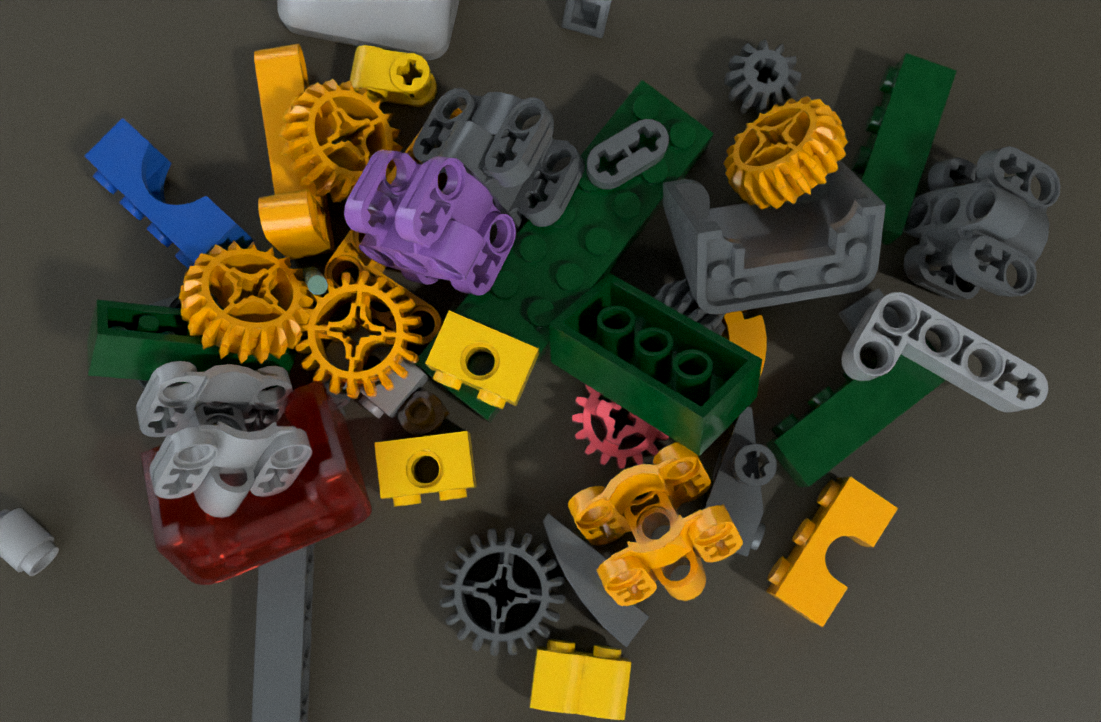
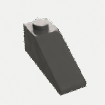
[698,407,766,557]

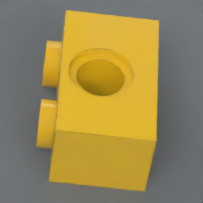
[425,310,539,410]
[375,431,477,507]

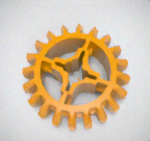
[279,79,403,203]
[723,96,848,210]
[179,241,314,364]
[295,271,424,399]

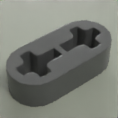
[586,119,669,190]

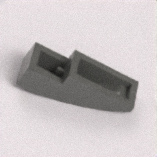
[543,513,649,648]

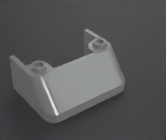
[277,0,459,60]

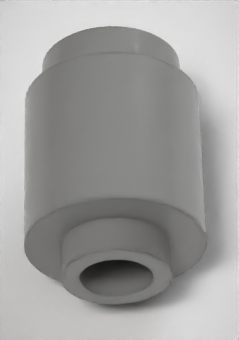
[0,508,59,576]

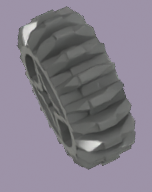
[439,528,565,656]

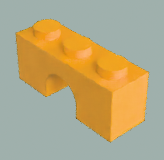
[766,477,898,627]

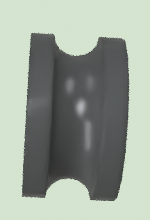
[730,444,777,487]

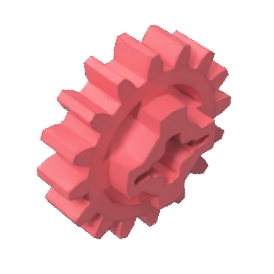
[572,384,669,469]

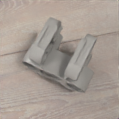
[136,361,312,518]

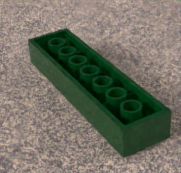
[415,80,714,423]

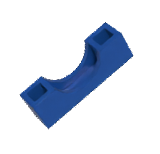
[84,118,255,269]

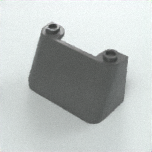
[663,160,886,314]

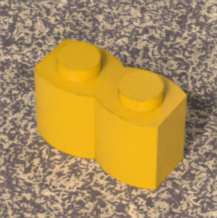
[529,639,631,720]

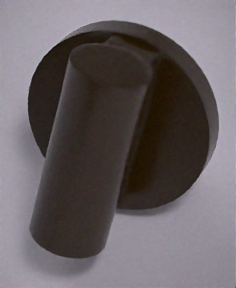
[398,391,450,438]

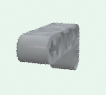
[841,292,1048,413]

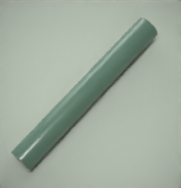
[303,265,328,295]

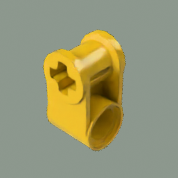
[350,45,437,107]

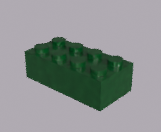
[549,273,762,456]

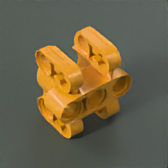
[568,442,743,606]

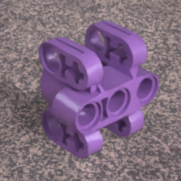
[344,150,516,295]

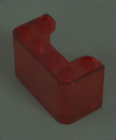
[141,380,372,585]

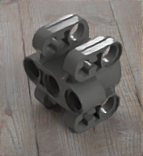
[413,88,585,232]
[903,146,1061,300]

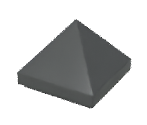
[561,0,612,38]

